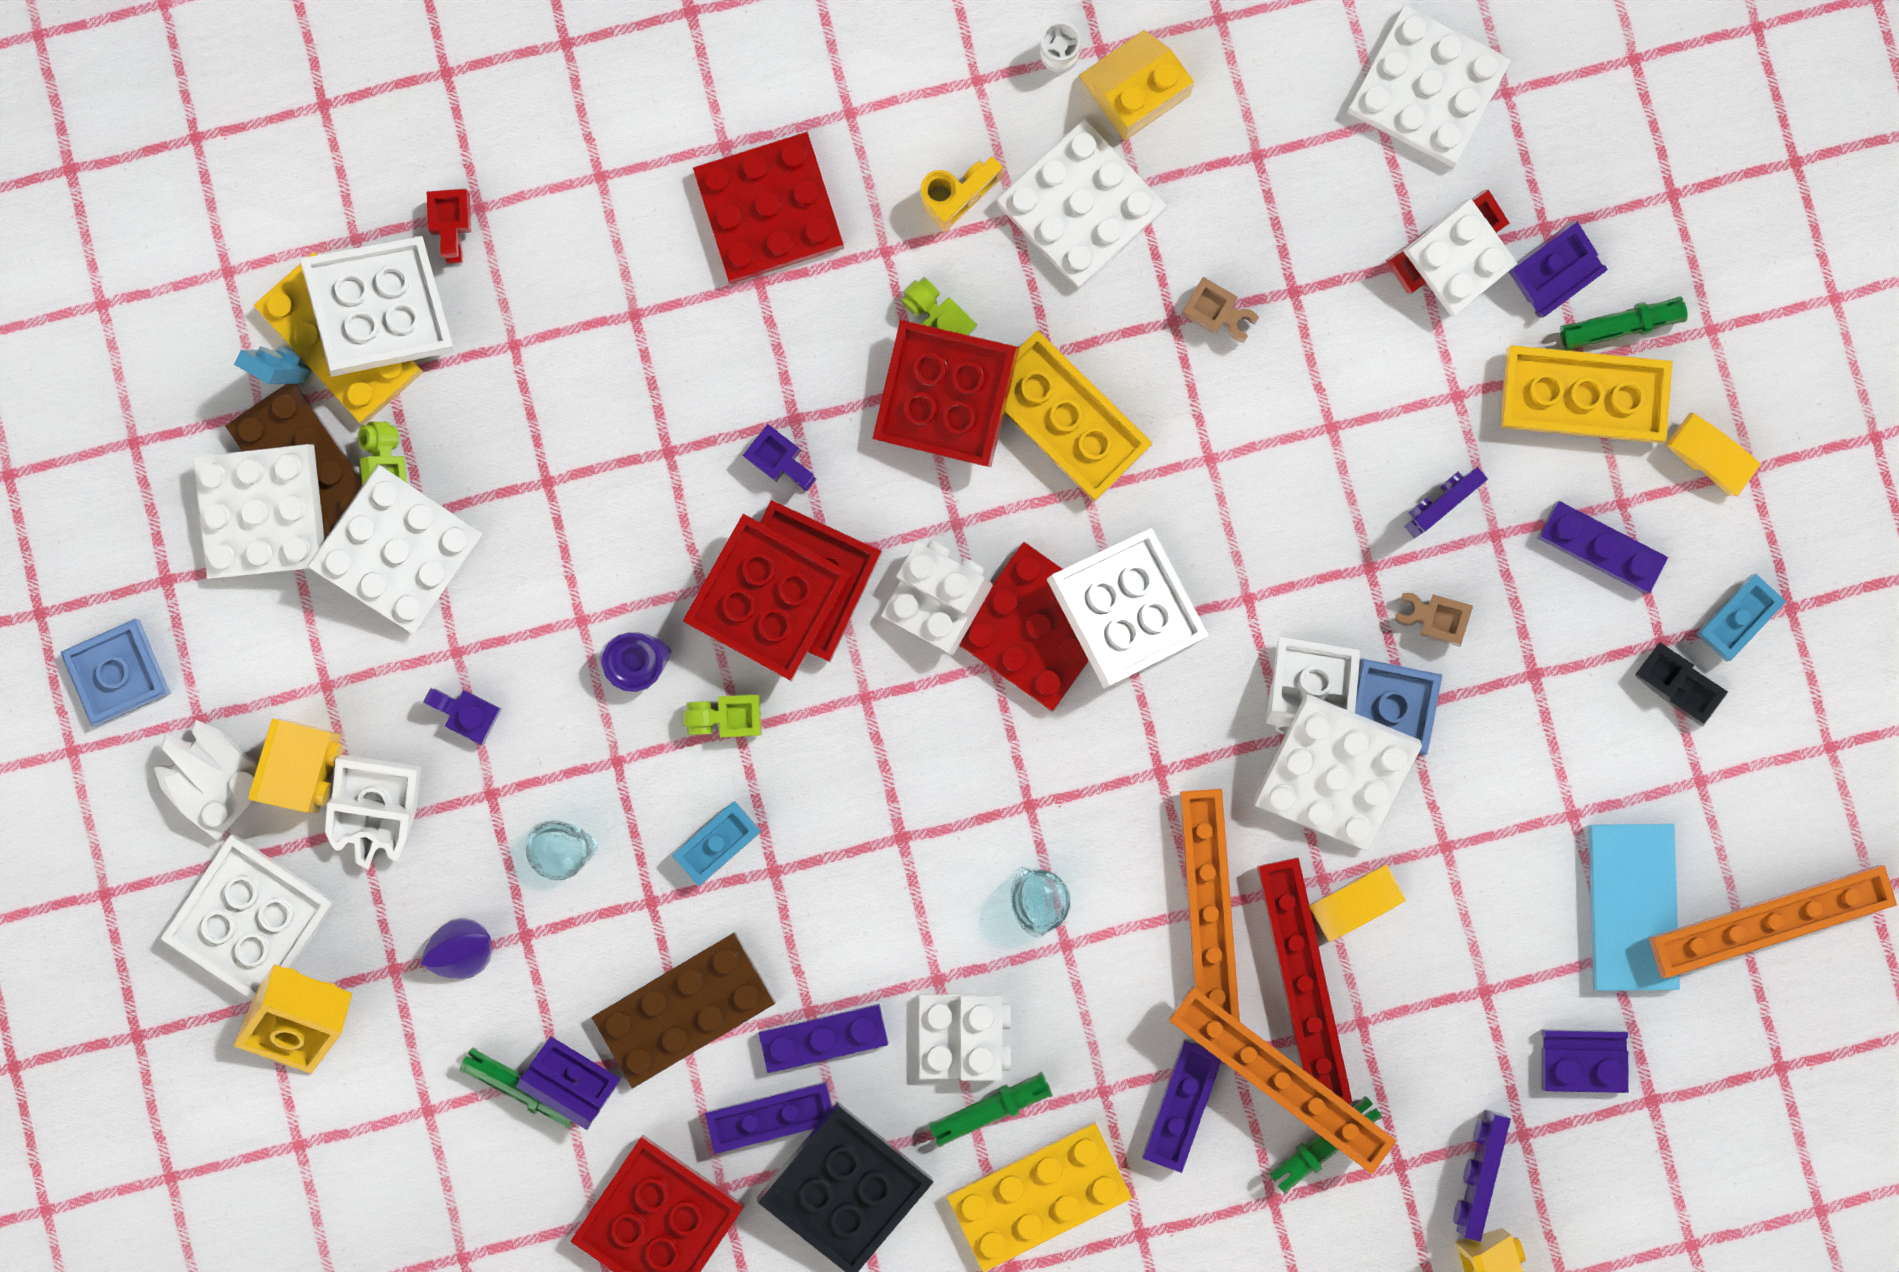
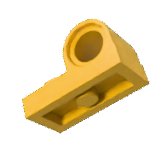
[920,156,1003,232]

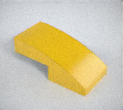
[1666,413,1761,497]
[1310,864,1407,942]

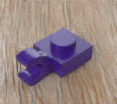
[743,424,817,492]
[423,688,502,745]

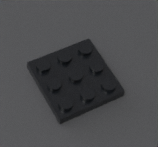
[756,1101,934,1272]

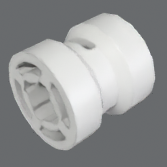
[1040,21,1081,72]

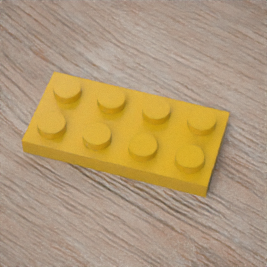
[254,251,423,426]
[1004,330,1153,502]
[1500,345,1673,444]
[947,1121,1133,1272]

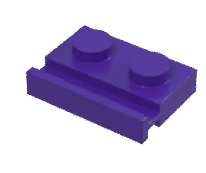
[1508,221,1608,318]
[1404,467,1488,539]
[1541,1029,1629,1093]
[516,1036,621,1130]

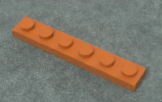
[1180,789,1240,1021]
[1648,865,1897,978]
[1168,986,1397,1175]

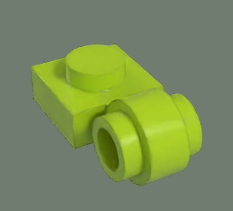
[900,277,978,335]
[358,421,407,486]
[682,694,762,738]

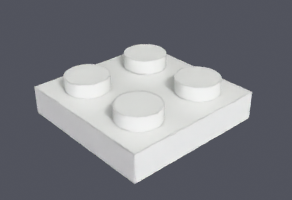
[1403,199,1518,315]

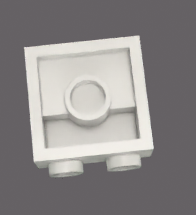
[881,540,993,656]
[1266,637,1361,735]
[919,994,1011,1081]

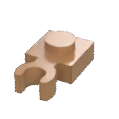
[1181,277,1259,343]
[1395,593,1473,647]

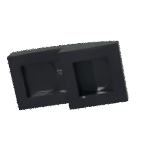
[1635,642,1728,727]

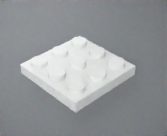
[1347,4,1512,168]
[996,119,1167,290]
[301,236,453,377]
[193,444,325,579]
[307,464,482,635]
[1047,528,1209,689]
[1254,694,1422,851]
[161,835,336,1001]

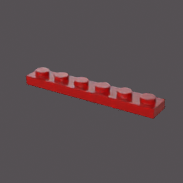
[1257,857,1353,1104]

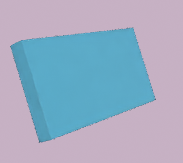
[1588,824,1680,991]

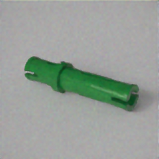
[1560,296,1688,351]
[460,1047,573,1129]
[929,1071,1053,1148]
[1268,1096,1383,1194]

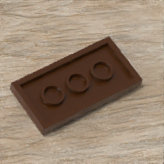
[225,383,362,540]
[591,932,776,1089]

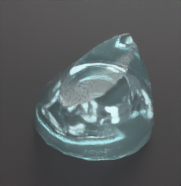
[526,820,599,880]
[1010,866,1070,938]

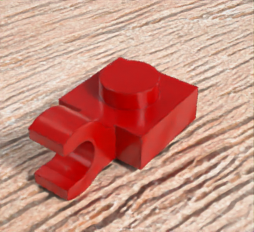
[426,189,472,264]

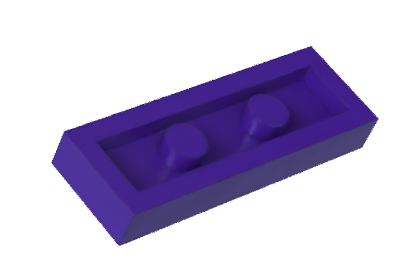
[1537,501,1669,594]
[759,1003,889,1073]
[1142,1039,1222,1173]
[705,1081,833,1154]
[1453,1109,1511,1242]

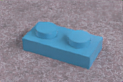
[234,346,311,385]
[1696,573,1786,662]
[672,801,762,886]

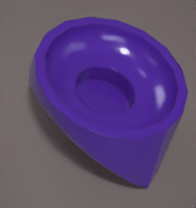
[599,632,672,692]
[421,918,493,979]

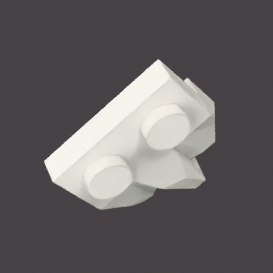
[154,720,258,840]
[325,754,421,870]

